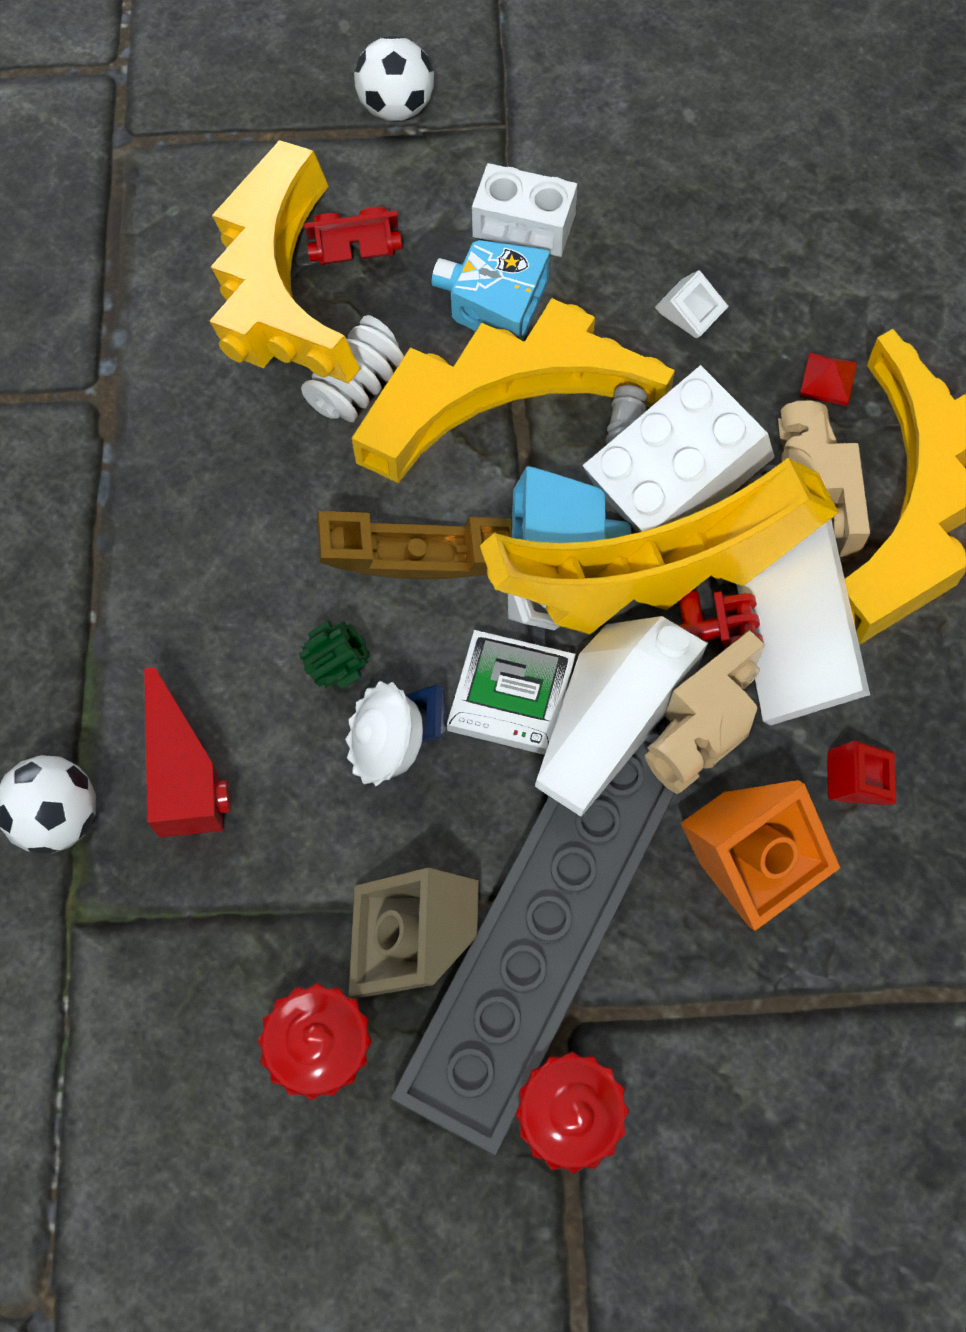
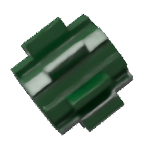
[299,620,370,689]

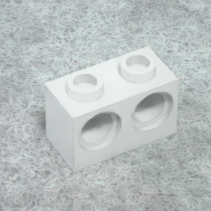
[472,163,578,257]

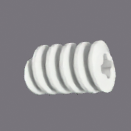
[301,315,404,422]

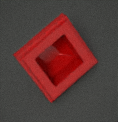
[800,352,857,406]

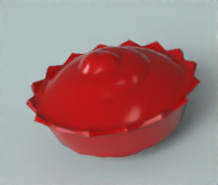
[257,983,372,1100]
[515,1051,630,1174]

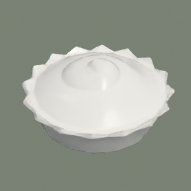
[345,681,423,786]

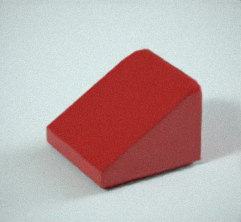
[827,740,896,805]

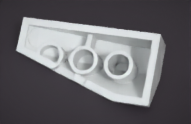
[535,616,708,817]

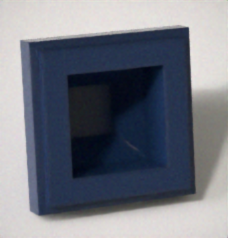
[405,684,448,743]

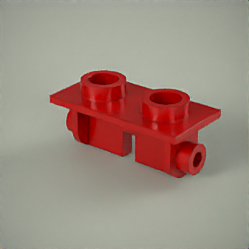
[304,207,402,266]

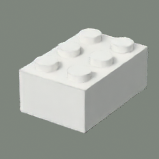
[582,365,774,533]

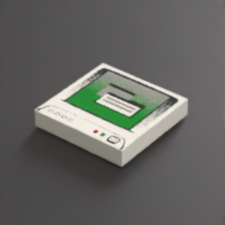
[447,630,575,755]

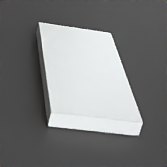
[737,519,870,725]

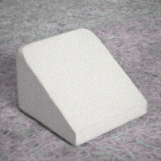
[655,270,729,338]

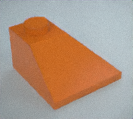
[680,780,840,931]

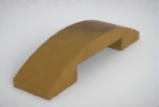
[317,511,512,579]

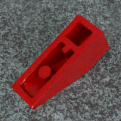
[144,667,232,838]

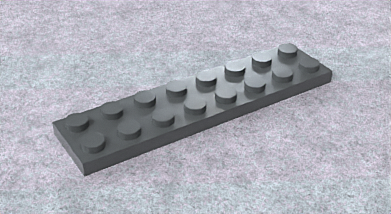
[391,732,675,1157]

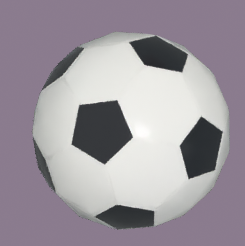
[354,36,434,122]
[0,755,96,854]

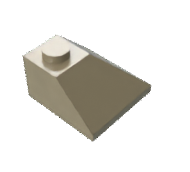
[348,867,479,998]

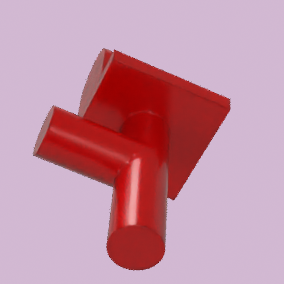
[678,591,764,650]

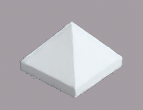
[508,594,560,630]

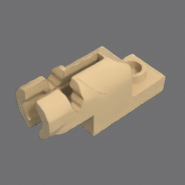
[778,400,870,557]
[645,630,765,794]

